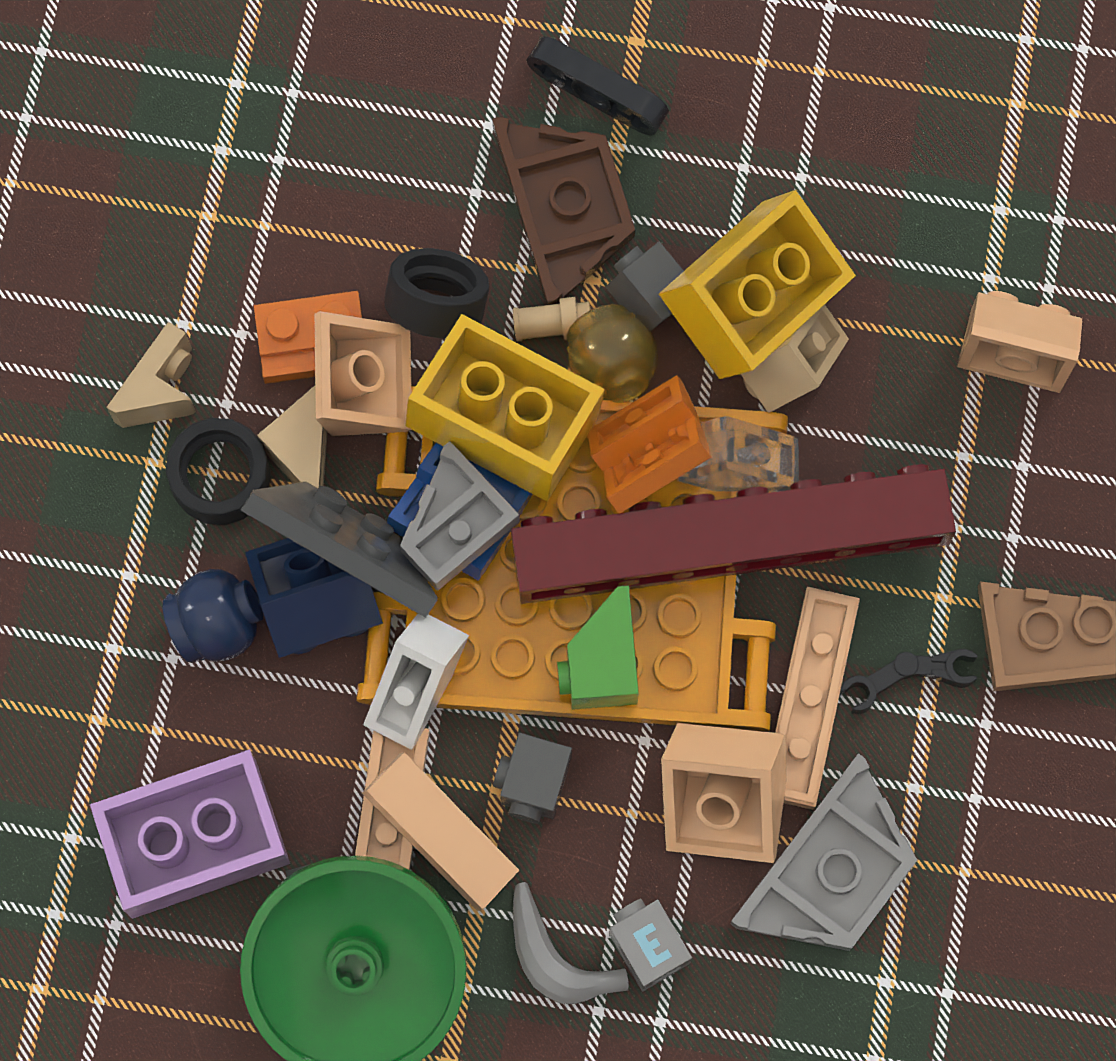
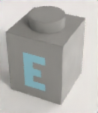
[609,899,692,992]

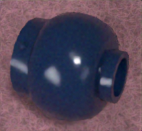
[162,569,263,663]

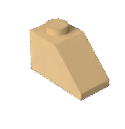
[741,305,849,413]

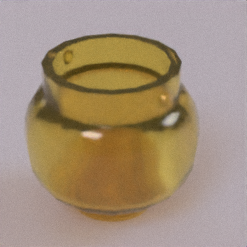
[566,304,659,403]

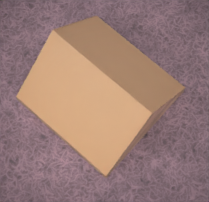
[314,311,412,436]

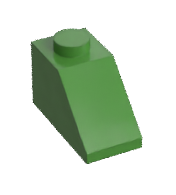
[557,585,639,710]

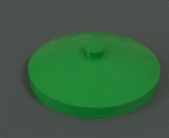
[240,856,467,1061]

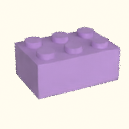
[90,749,290,919]

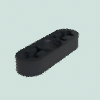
[526,36,669,135]

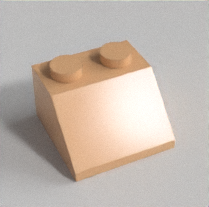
[957,291,1082,393]
[661,723,787,863]

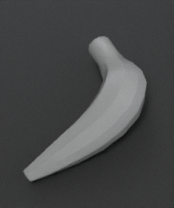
[513,882,629,1004]

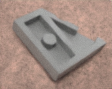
[400,441,520,591]

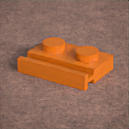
[254,291,362,384]

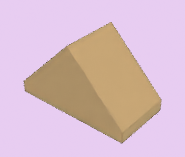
[257,386,327,488]

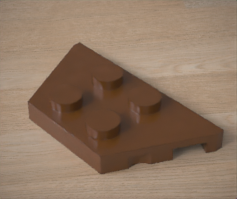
[492,117,635,305]

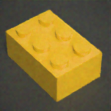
[659,190,856,379]
[405,314,605,502]

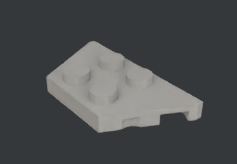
[730,753,917,951]

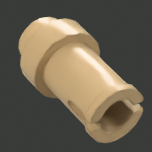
[513,297,593,341]

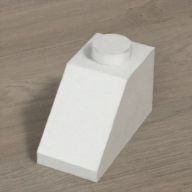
[363,614,469,750]

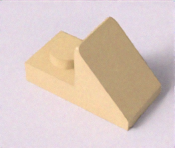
[107,322,196,428]

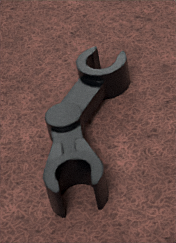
[840,649,978,714]

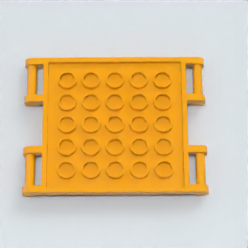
[356,386,788,732]

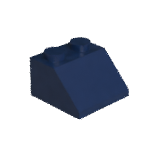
[245,538,383,658]

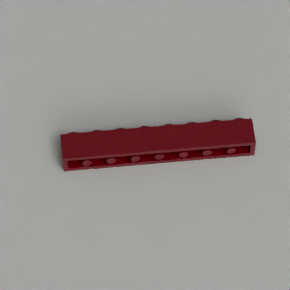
[511,464,956,604]

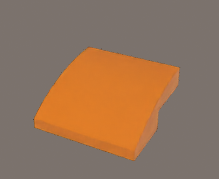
[588,375,711,514]

